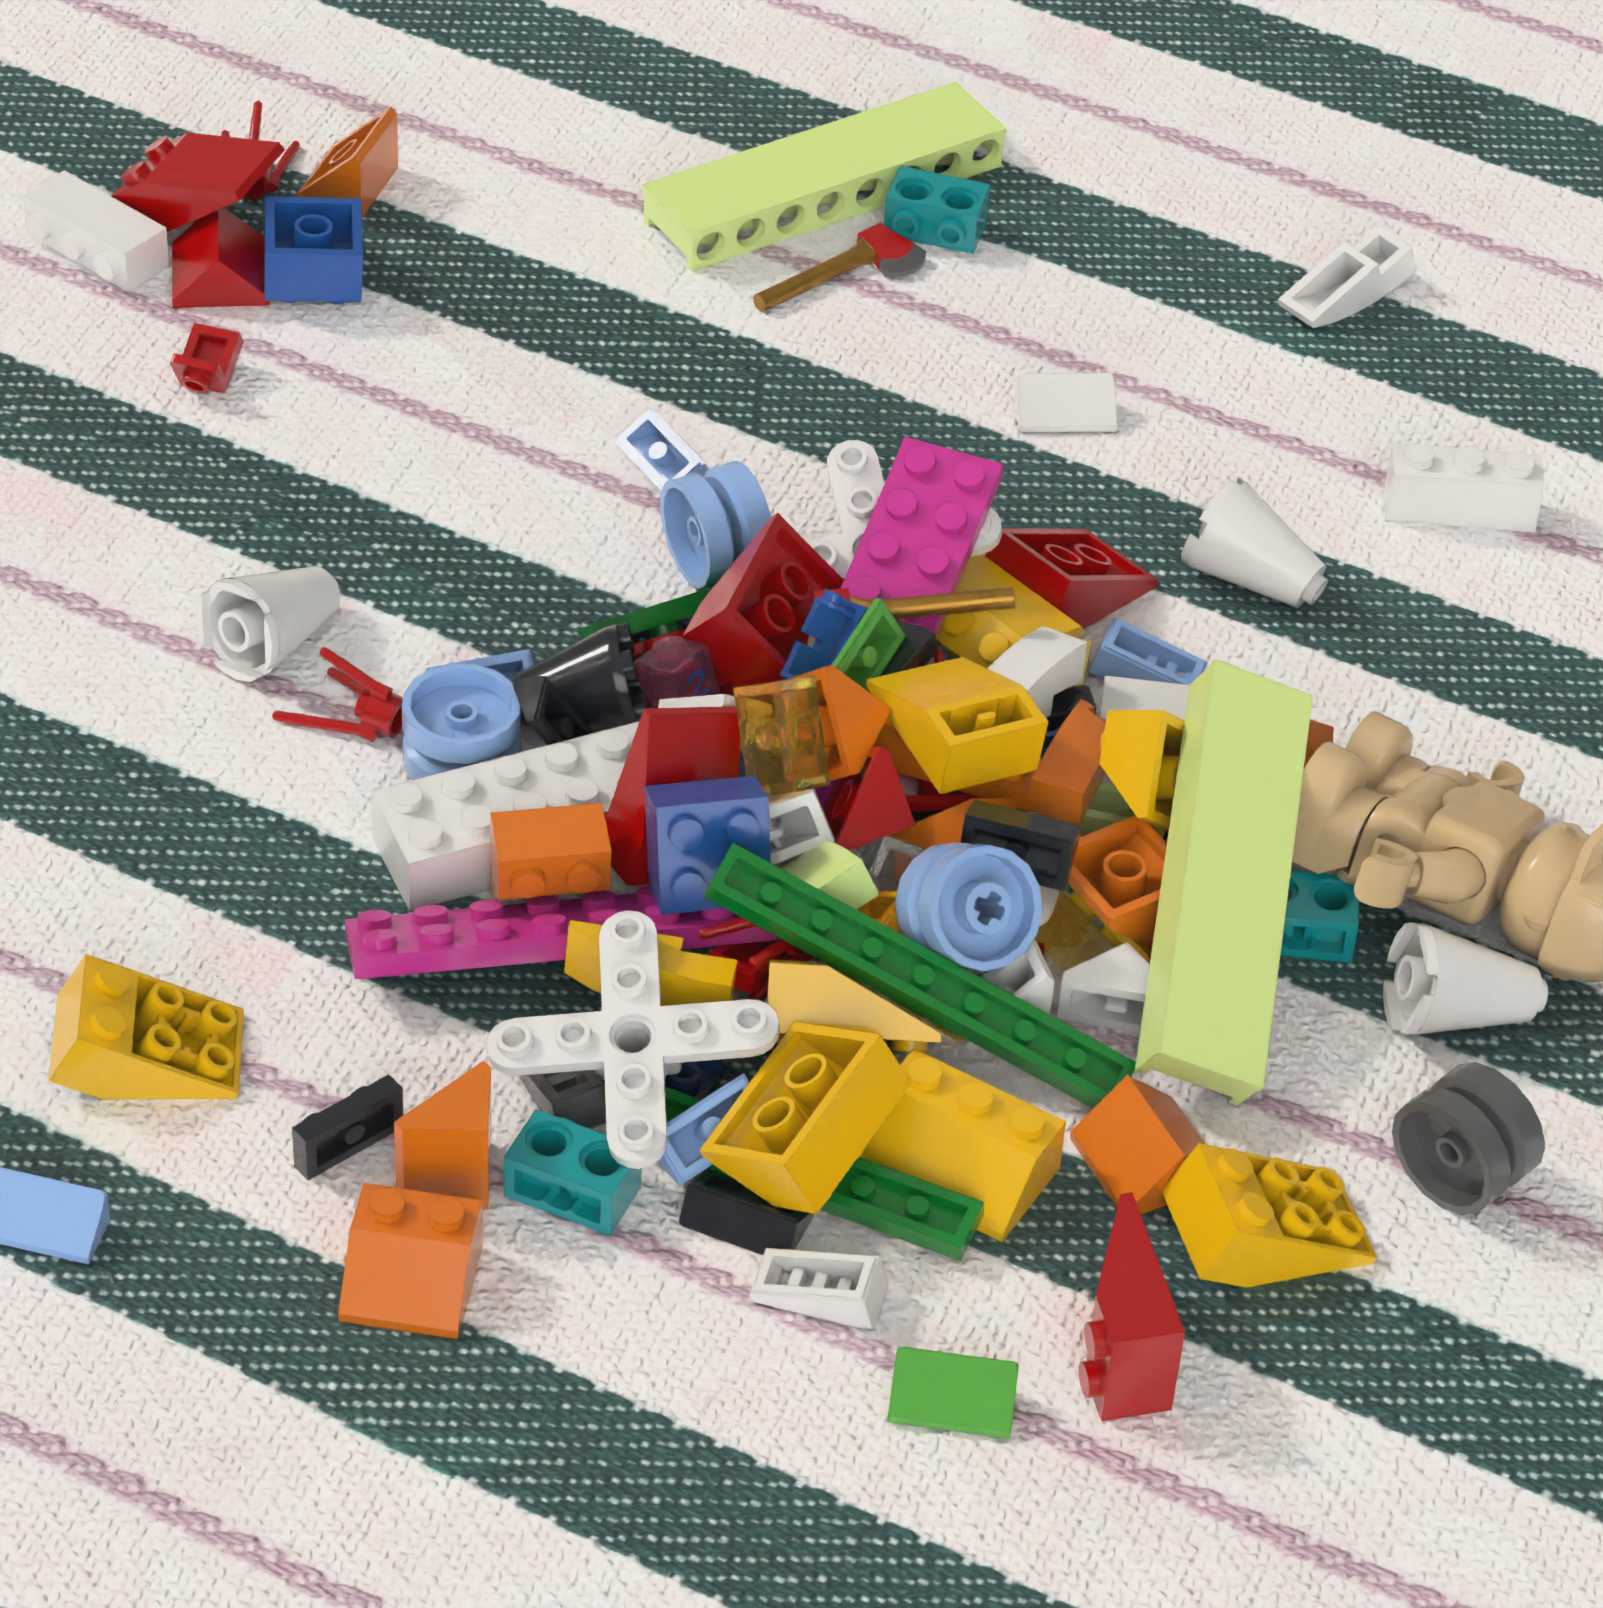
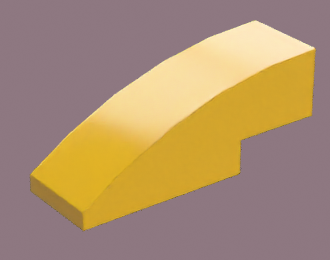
[564,920,737,1006]

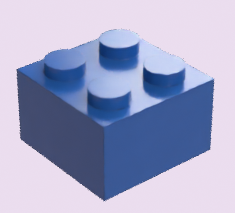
[264,196,363,304]
[644,776,771,915]

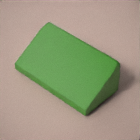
[832,598,906,692]
[887,1347,1019,1439]

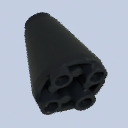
[511,622,648,729]

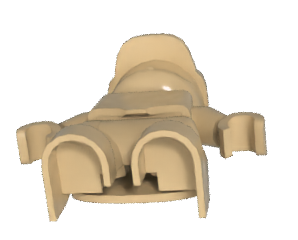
[1292,711,1603,983]

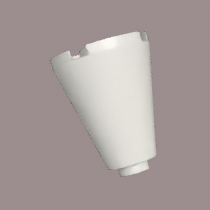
[1181,477,1328,608]
[195,566,340,682]
[1383,923,1548,1035]

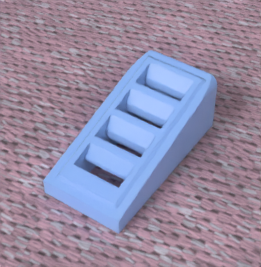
[1088,617,1208,685]

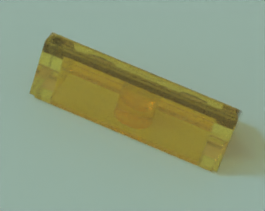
[1034,890,1117,972]

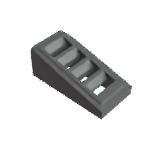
[519,1070,606,1129]

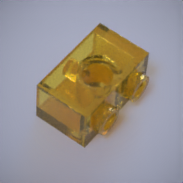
[733,675,831,796]

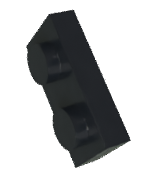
[292,1074,404,1181]

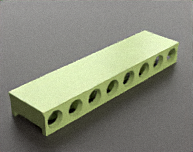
[642,81,1007,271]
[1135,659,1313,1106]

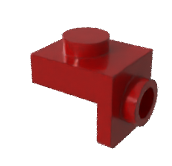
[170,323,244,393]

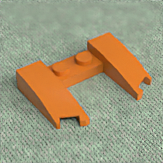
[874,699,1106,825]

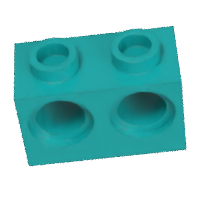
[884,166,991,254]
[1281,870,1359,963]
[504,1109,642,1236]

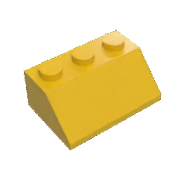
[937,555,1085,669]
[1099,710,1184,832]
[699,1022,911,1214]
[859,1049,1066,1242]

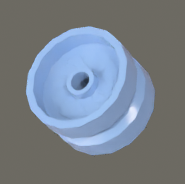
[660,460,771,589]
[402,663,521,780]
[895,842,1043,971]

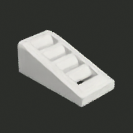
[750,1248,888,1329]

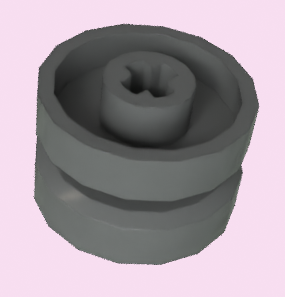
[1392,1062,1545,1215]

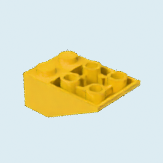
[866,657,1048,794]
[48,953,244,1099]
[767,959,941,1052]
[1161,1143,1378,1288]

